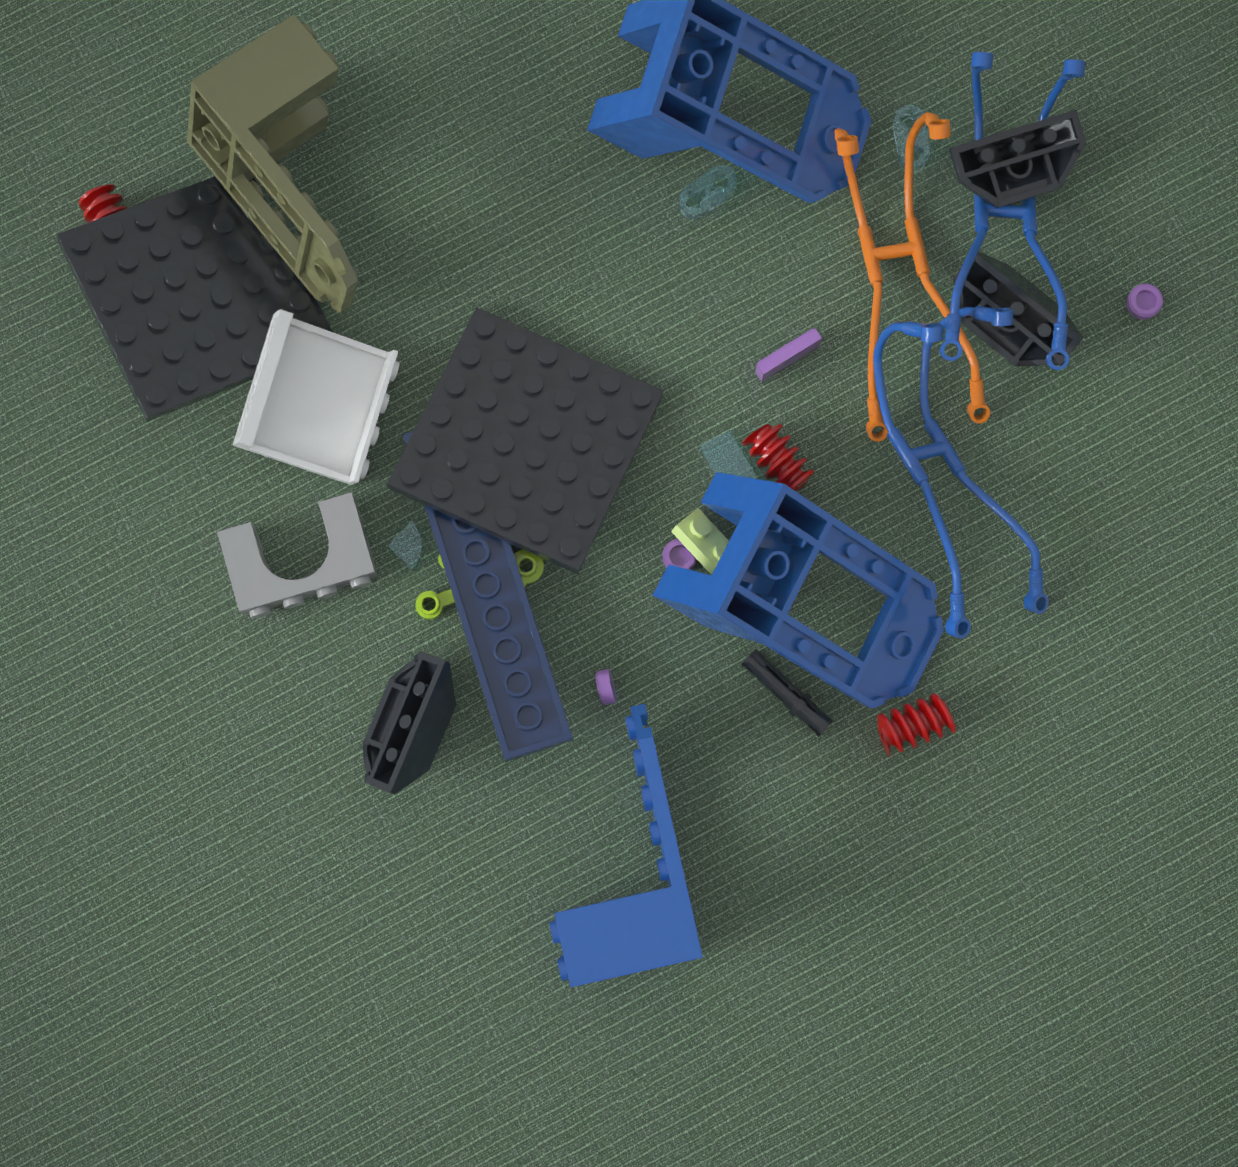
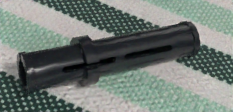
[741,649,834,737]

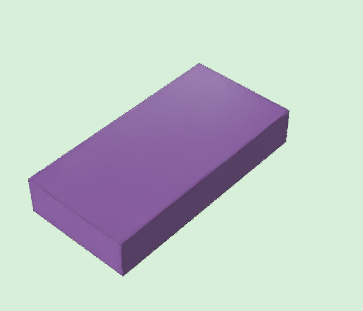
[755,328,822,382]

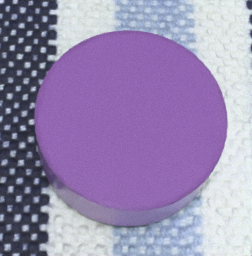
[1126,284,1163,320]
[662,539,697,570]
[595,669,617,705]

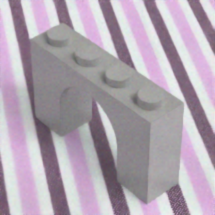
[217,492,378,619]

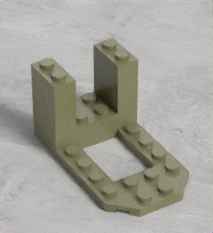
[187,14,358,313]

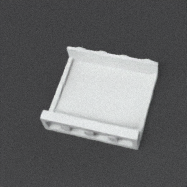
[233,309,399,485]

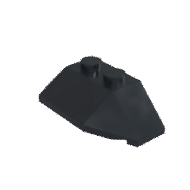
[948,110,1087,209]
[953,251,1084,366]
[363,651,456,795]

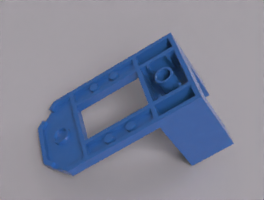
[587,0,872,203]
[653,472,944,709]
[549,704,703,988]

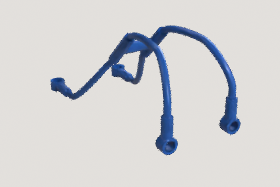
[939,52,1086,370]
[873,306,1049,639]

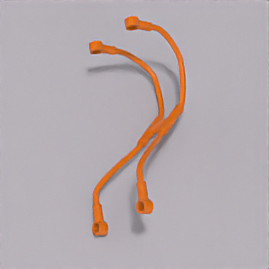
[834,112,990,442]

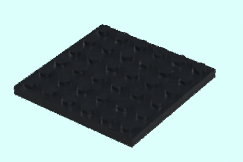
[56,176,333,422]
[387,307,664,574]

